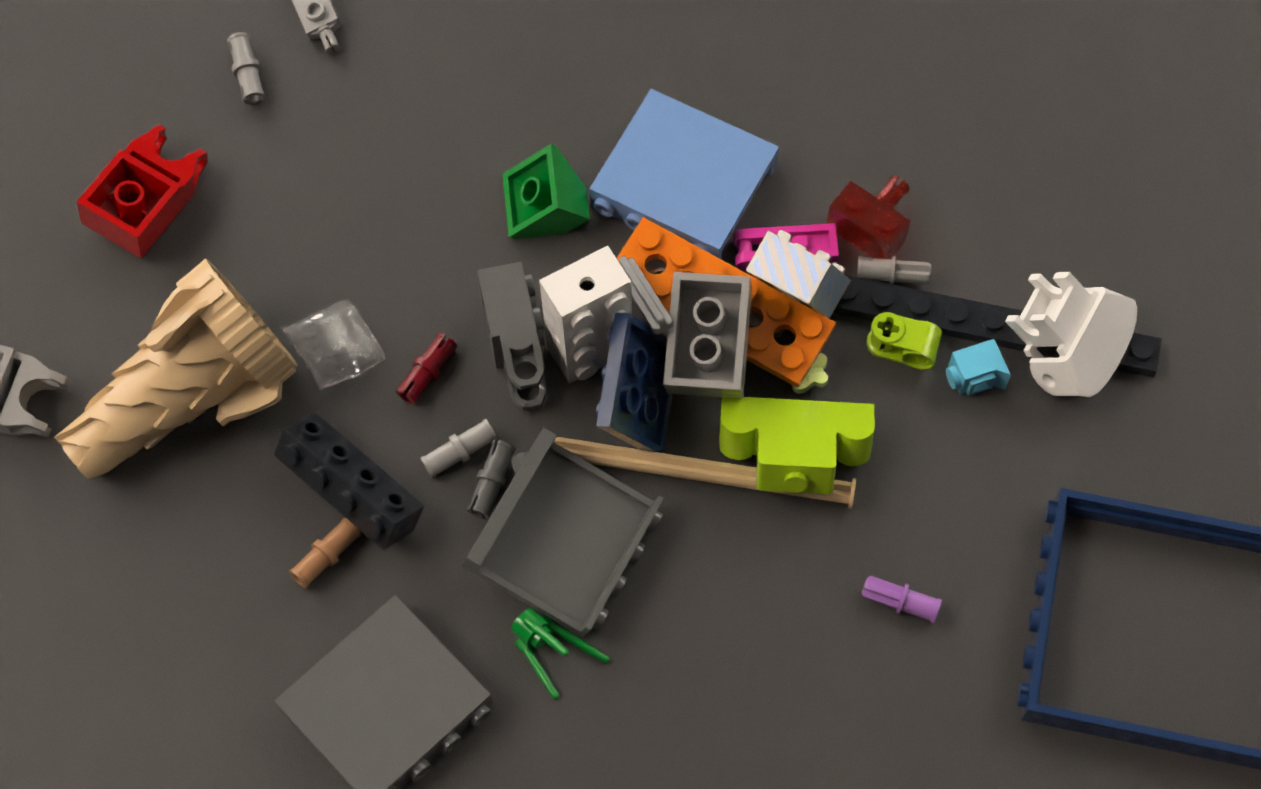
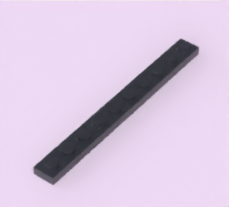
[833,275,1162,378]

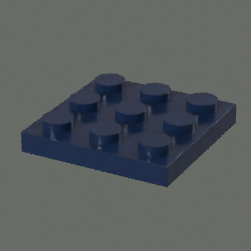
[596,313,673,453]

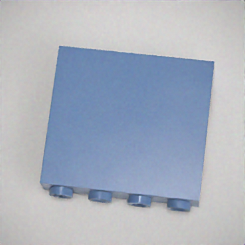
[589,89,779,259]

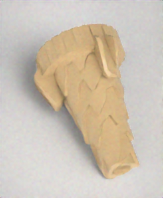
[54,258,298,479]

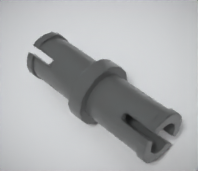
[467,440,516,519]

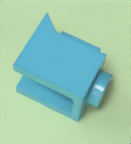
[946,339,1011,396]

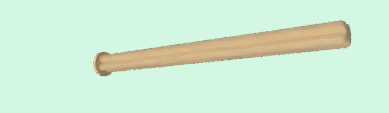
[554,437,856,509]

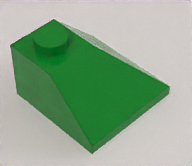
[502,144,590,239]

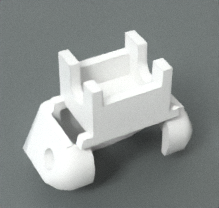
[1005,272,1137,398]

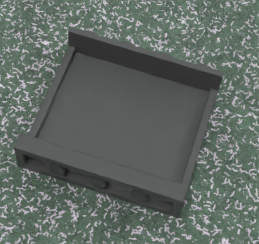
[462,427,664,637]
[274,595,493,789]

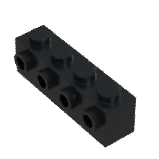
[274,411,425,550]

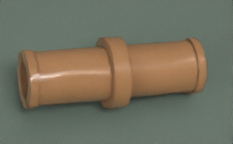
[288,518,361,589]

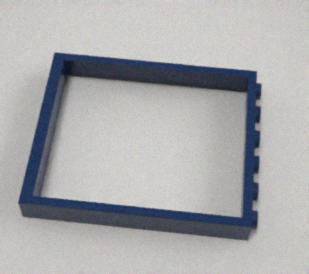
[1016,488,1261,770]

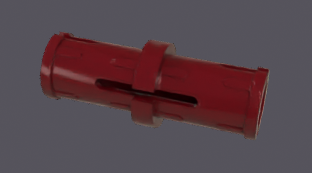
[395,333,458,405]

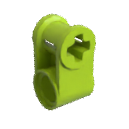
[866,312,942,370]

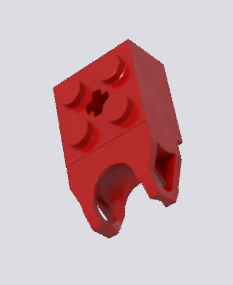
[76,124,208,259]

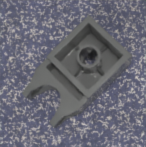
[477,261,547,411]

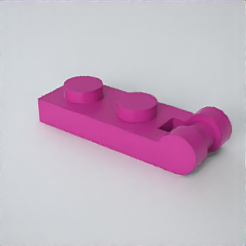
[733,223,839,271]

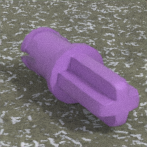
[862,576,942,623]

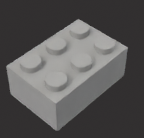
[663,272,753,399]

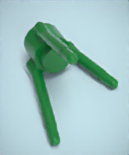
[511,608,609,699]

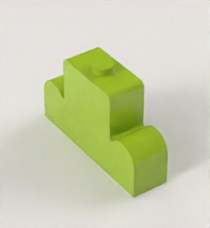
[719,397,875,494]

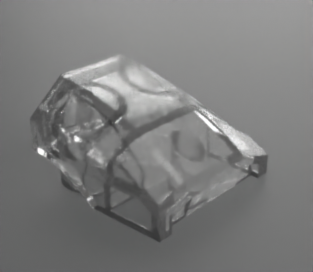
[281,299,387,390]

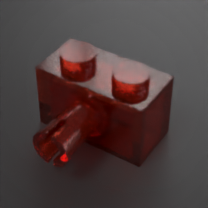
[826,175,911,259]

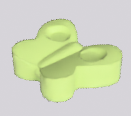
[792,353,828,394]

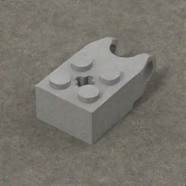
[0,345,70,437]

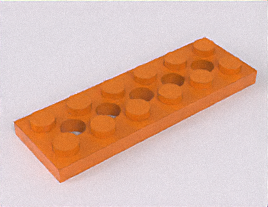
[616,217,836,388]

